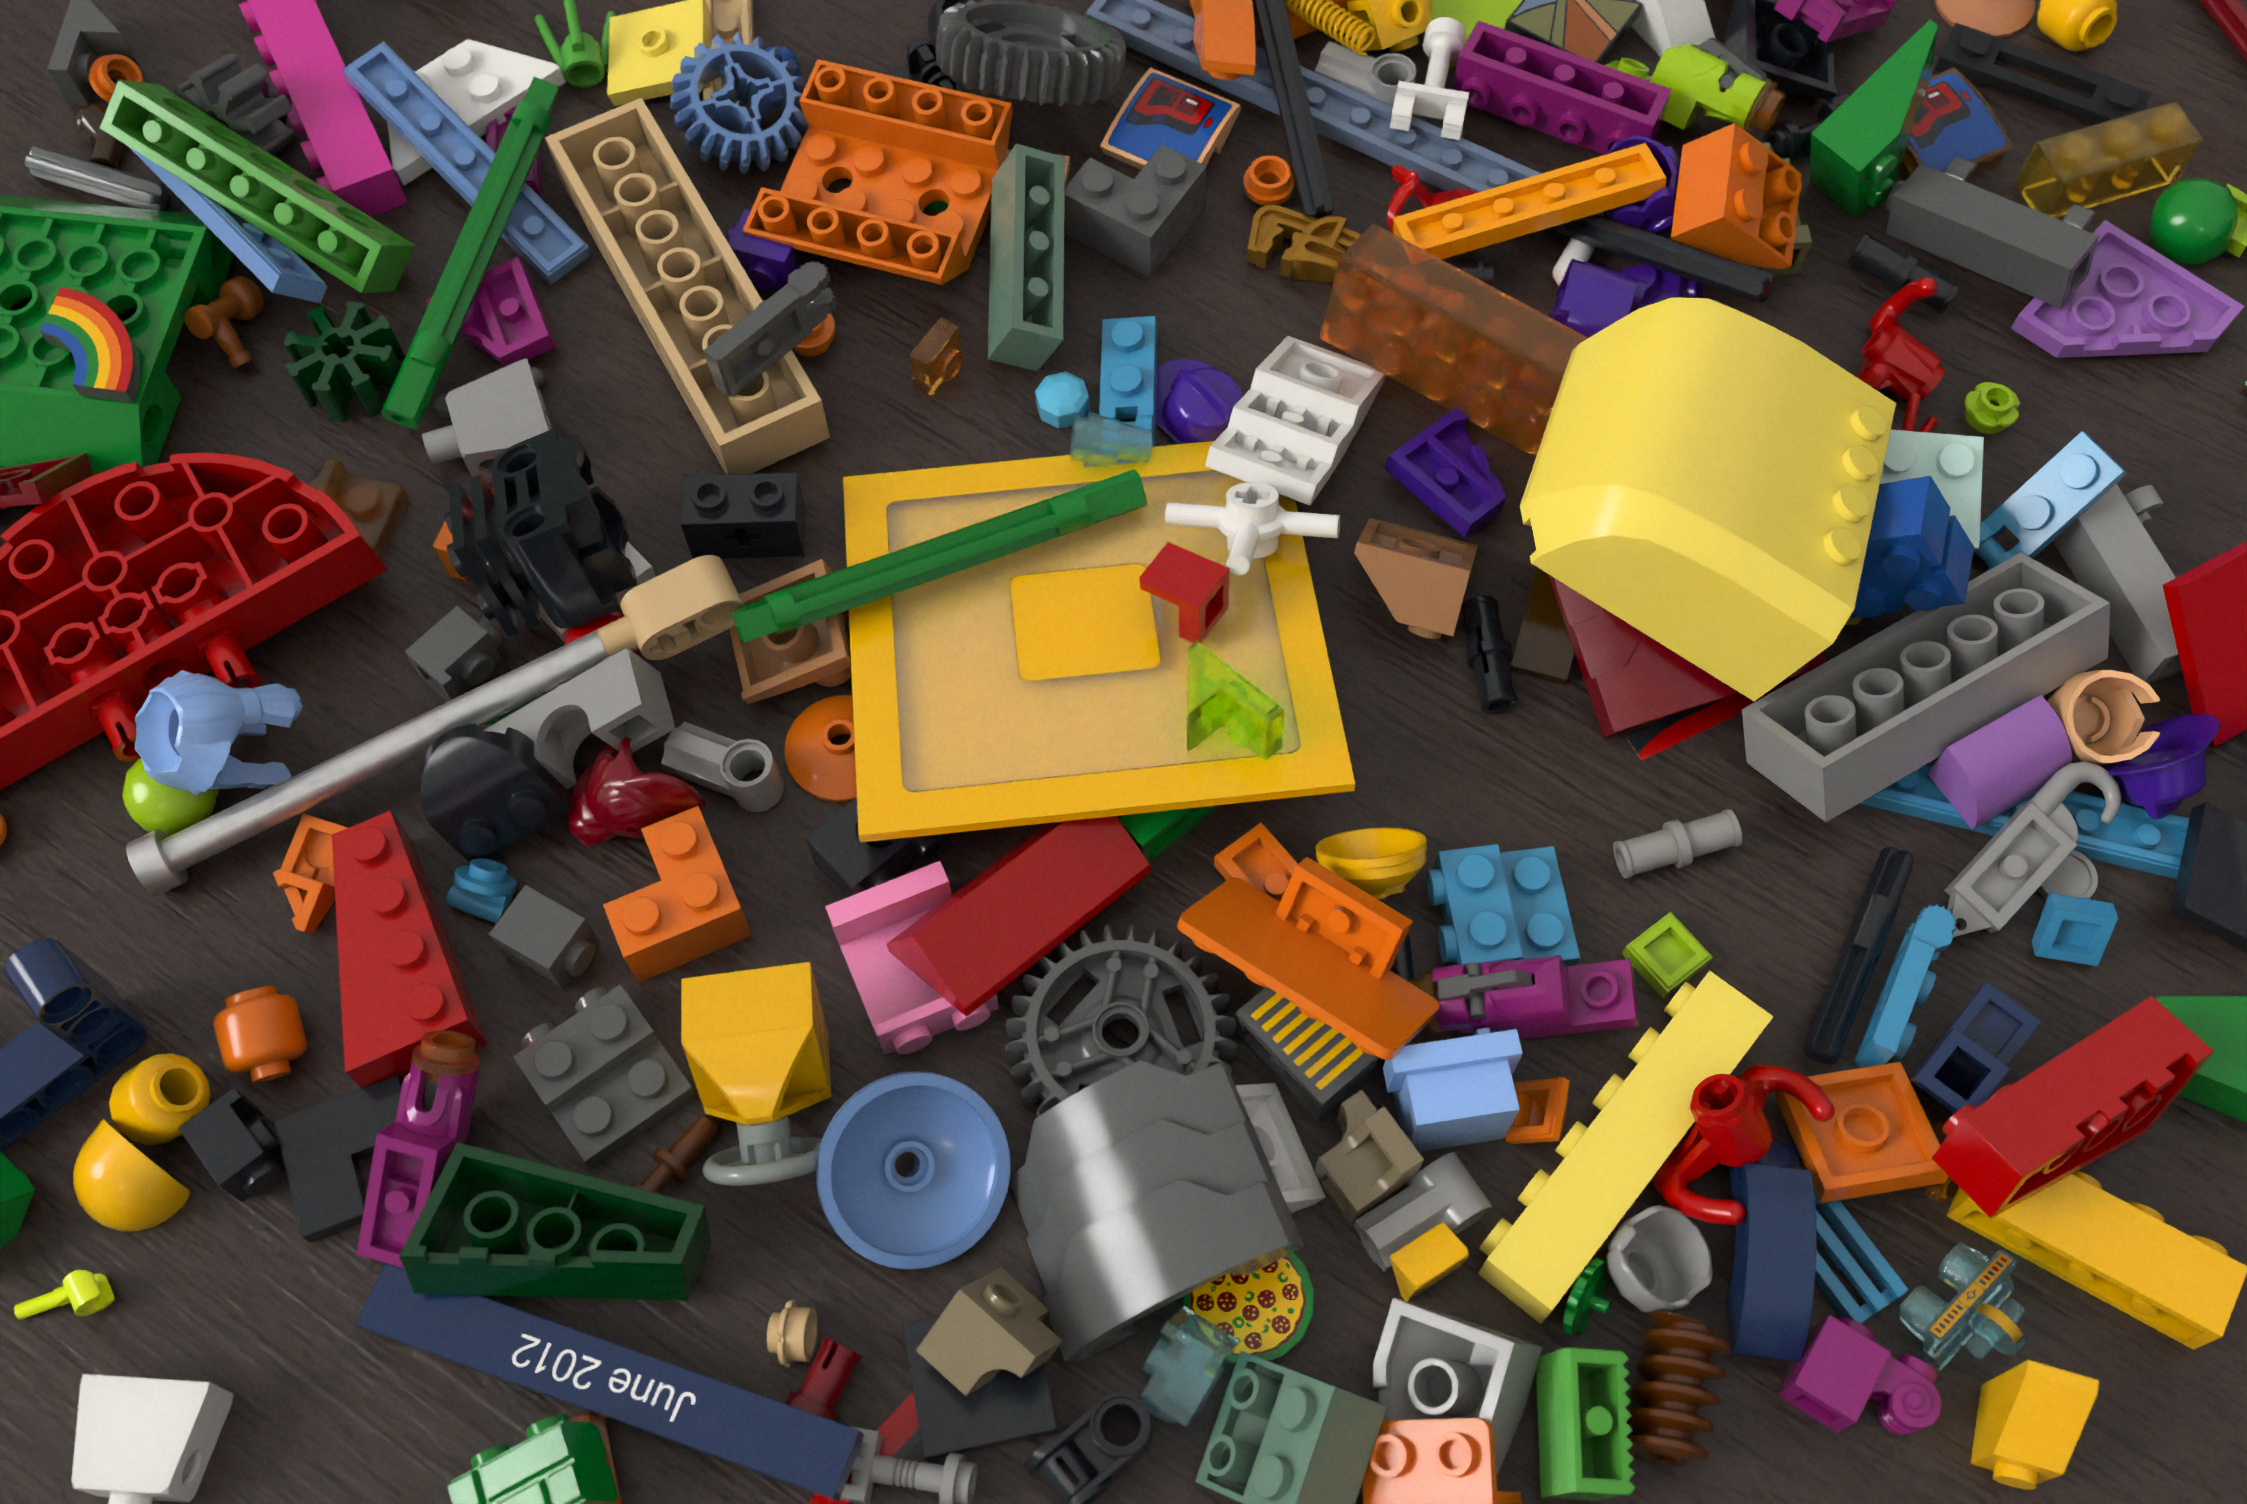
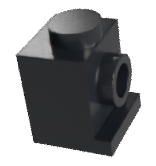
[178,1088,286,1202]

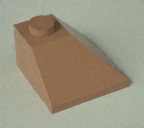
[1354,518,1478,639]

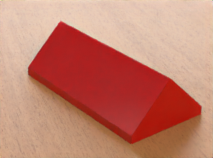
[887,816,1151,1017]

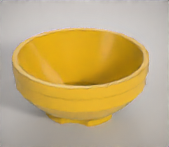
[1315,827,1427,899]

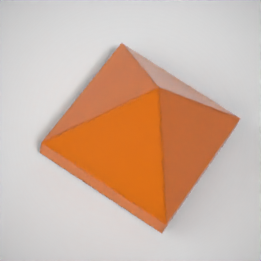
[1505,1077,1570,1144]

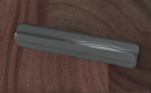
[24,146,171,211]

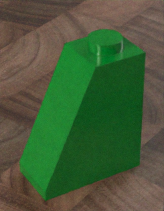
[2155,996,2247,1123]

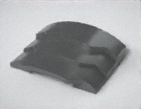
[1009,1060,1305,1361]

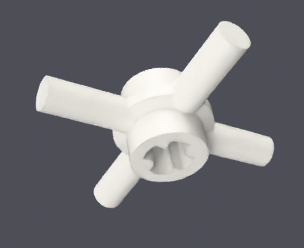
[1165,482,1340,575]

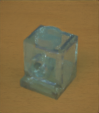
[1141,1305,1240,1427]

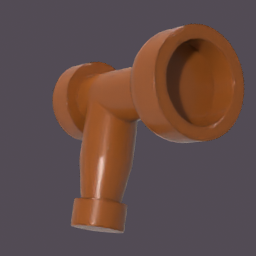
[184,276,264,368]

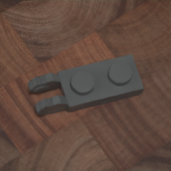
[703,261,837,397]

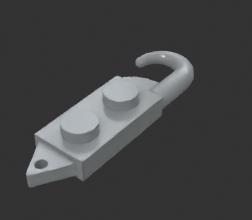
[1944,762,2121,937]

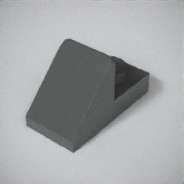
[47,0,139,105]

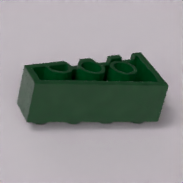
[399,1142,711,1301]

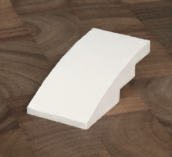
[1205,336,1387,505]

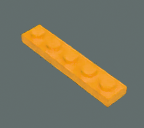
[1393,143,1666,269]

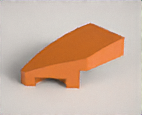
[273,813,347,934]

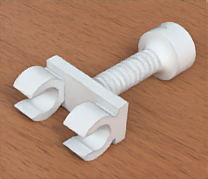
[1389,17,1469,141]

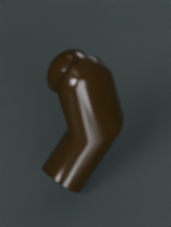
[74,105,125,169]

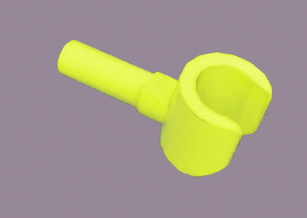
[14,1270,115,1320]

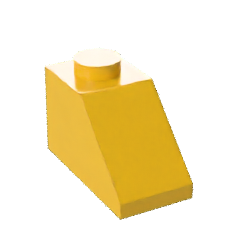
[1971,1360,2099,1490]

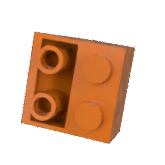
[1671,123,1802,269]

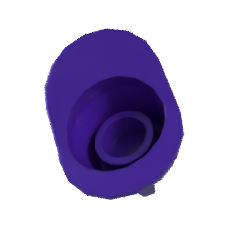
[1156,358,1244,444]
[2101,714,2221,820]

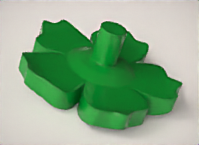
[1563,1258,1611,1335]

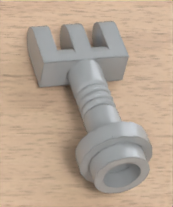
[840,1427,978,1504]

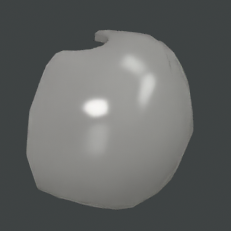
[1606,1205,1713,1313]

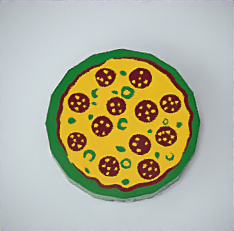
[1183,1252,1314,1365]

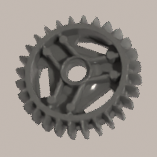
[936,0,1126,107]
[1005,924,1237,1117]

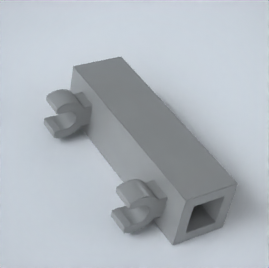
[2053,484,2182,683]

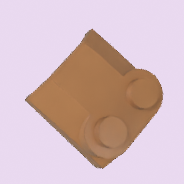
[729,559,852,704]

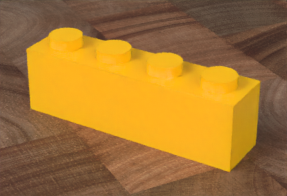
[1946,1171,2247,1350]

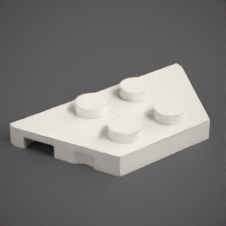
[387,39,566,186]

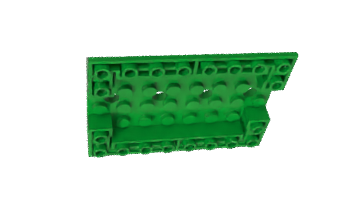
[0,194,235,479]

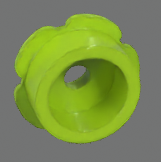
[1964,382,2020,434]

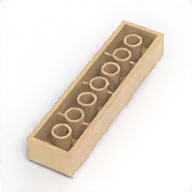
[545,97,830,475]

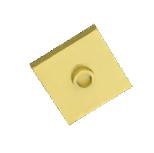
[607,0,710,106]

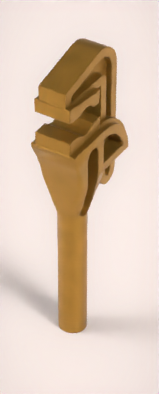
[1247,205,1462,317]

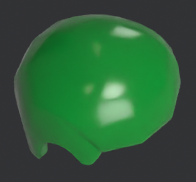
[2149,178,2238,265]

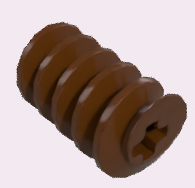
[1626,1310,1731,1466]

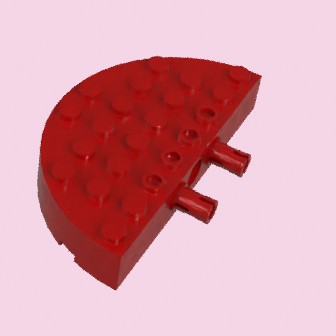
[0,453,387,790]

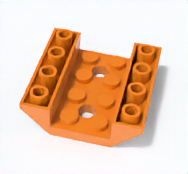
[742,59,1013,285]

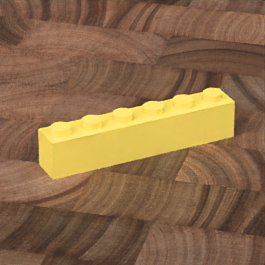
[1478,971,1774,1324]

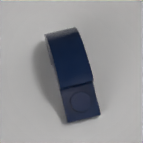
[1725,1141,1817,1361]

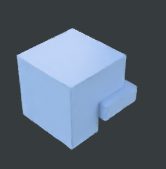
[1383,1027,1523,1152]

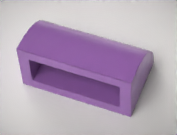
[1927,695,2072,830]

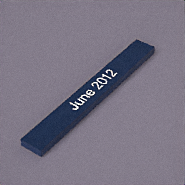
[355,1263,864,1502]

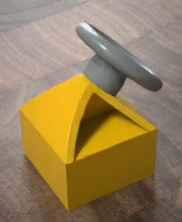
[681,962,832,1186]

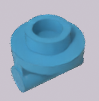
[446,858,517,923]

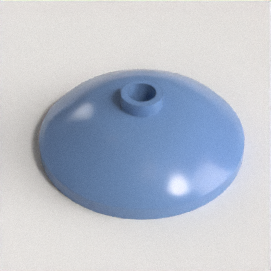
[816,1071,1011,1269]

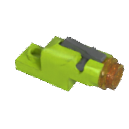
[1605,37,1786,133]

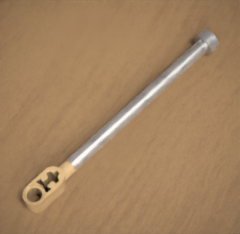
[126,555,744,896]

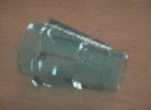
[1070,412,1152,468]

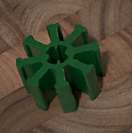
[284,301,406,422]

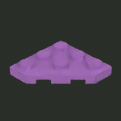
[2011,220,2245,358]

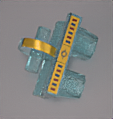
[1900,1242,2025,1372]

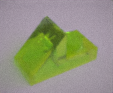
[1187,641,1284,761]

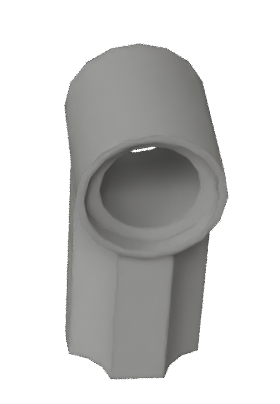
[1314,41,1416,107]
[661,722,785,812]
[1353,1152,1493,1273]

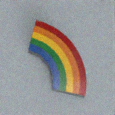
[40,287,141,403]

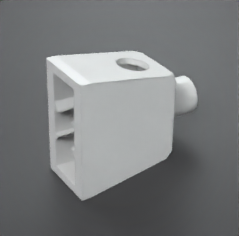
[71,1374,234,1504]

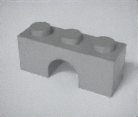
[482,648,676,789]

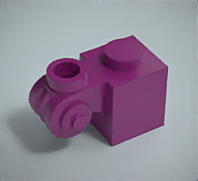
[1777,1315,1942,1436]

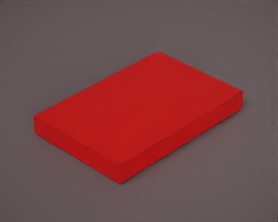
[2162,541,2247,747]

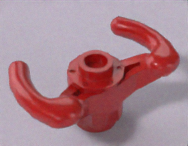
[1855,277,1945,401]
[1654,1064,1835,1225]

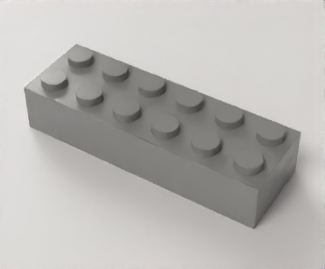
[1742,552,2110,822]

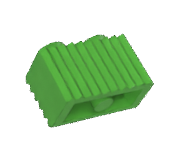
[1536,1348,1635,1501]

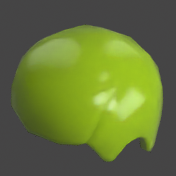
[122,757,220,836]

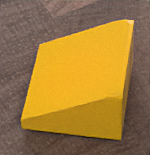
[1389,1222,1469,1302]

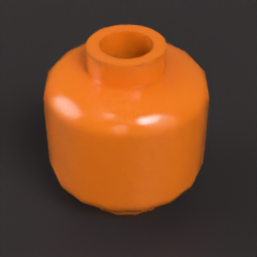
[213,986,308,1083]

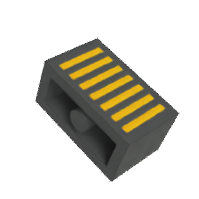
[1234,987,1378,1123]

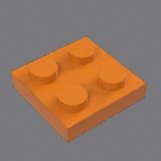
[1774,1062,1948,1204]

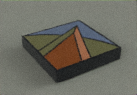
[1504,0,1643,64]

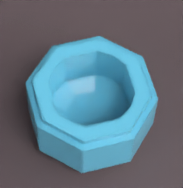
[1035,372,1089,429]

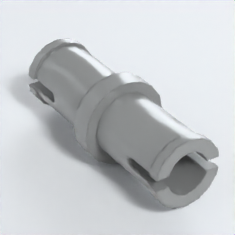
[1613,809,1743,879]

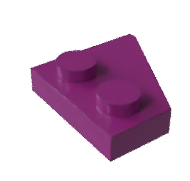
[426,256,557,367]

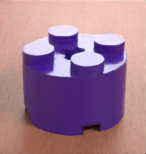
[1536,259,1647,373]

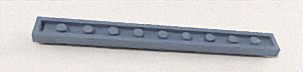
[1085,0,1542,193]

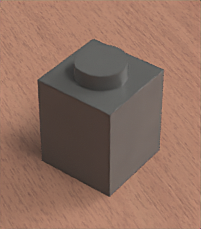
[488,885,599,990]

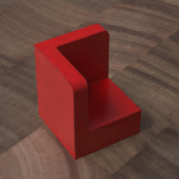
[1139,542,1229,646]

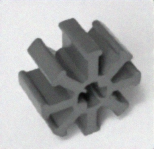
[175,54,295,155]

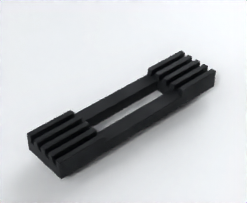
[1934,23,2152,141]

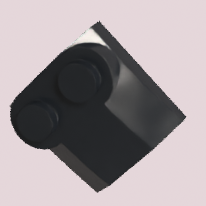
[1725,0,1837,100]

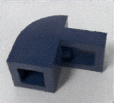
[1910,982,2042,1114]

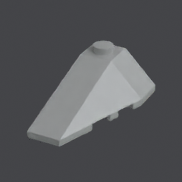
[1373,1298,1542,1477]

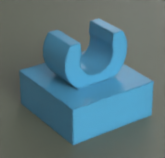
[2031,892,2118,966]

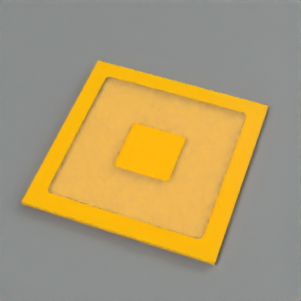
[843,441,1355,843]

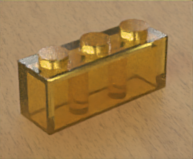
[2015,101,2203,218]

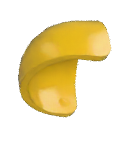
[73,1119,190,1232]

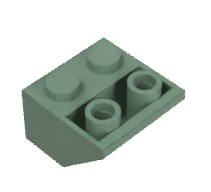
[1195,1351,1387,1504]

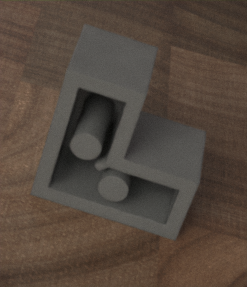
[1064,144,1207,278]

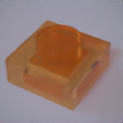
[909,317,963,396]

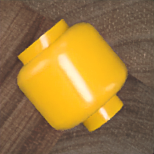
[2037,0,2117,52]
[109,1053,211,1145]

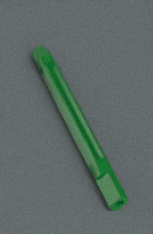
[381,77,559,430]
[730,469,1147,643]

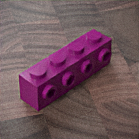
[1452,20,1672,155]

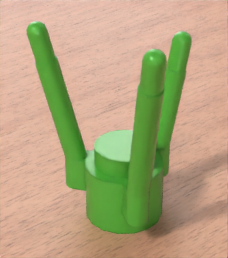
[535,0,616,87]

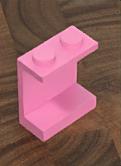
[825,861,999,1056]

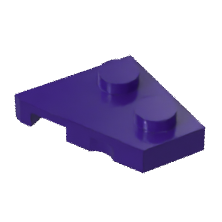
[1384,406,1507,538]

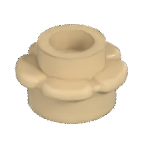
[767,1300,818,1367]

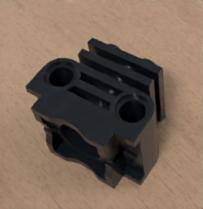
[445,428,638,637]

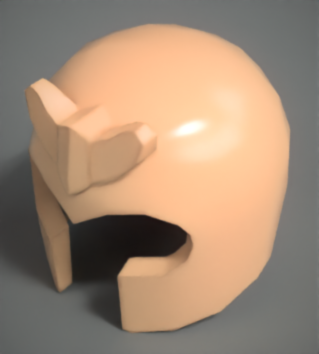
[2047,670,2160,766]

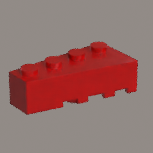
[332,811,488,1088]
[1932,996,2214,1218]

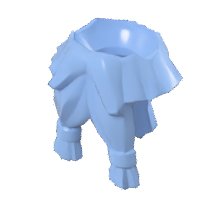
[134,670,303,796]

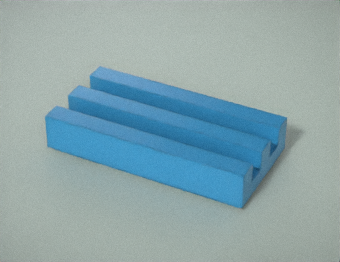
[1814,1190,1909,1324]

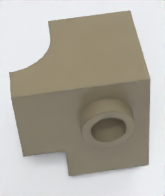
[1314,1090,1424,1227]
[916,1267,1063,1396]

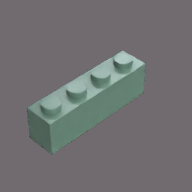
[988,144,1065,371]

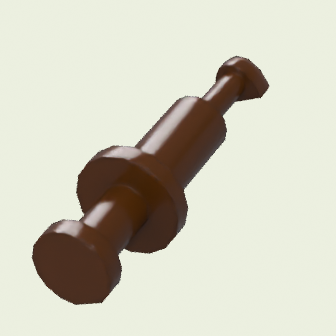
[630,1115,723,1194]

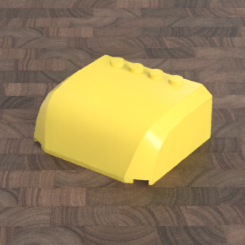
[1520,298,1896,702]

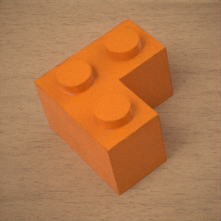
[603,806,752,983]

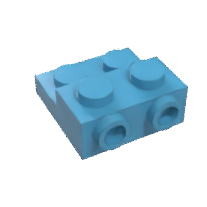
[1426,844,1580,966]

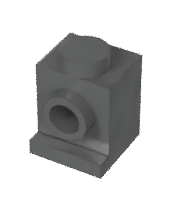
[404,605,505,702]

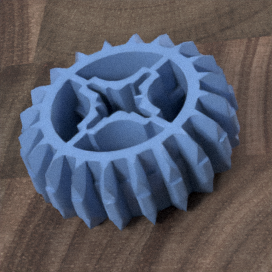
[670,31,808,175]

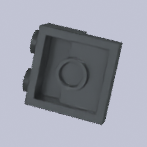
[513,984,697,1168]

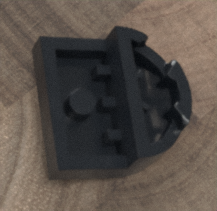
[420,724,572,862]

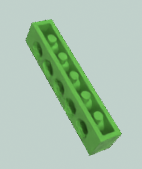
[100,80,416,293]

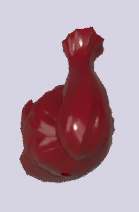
[566,737,706,847]

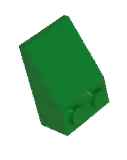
[1810,19,1938,218]

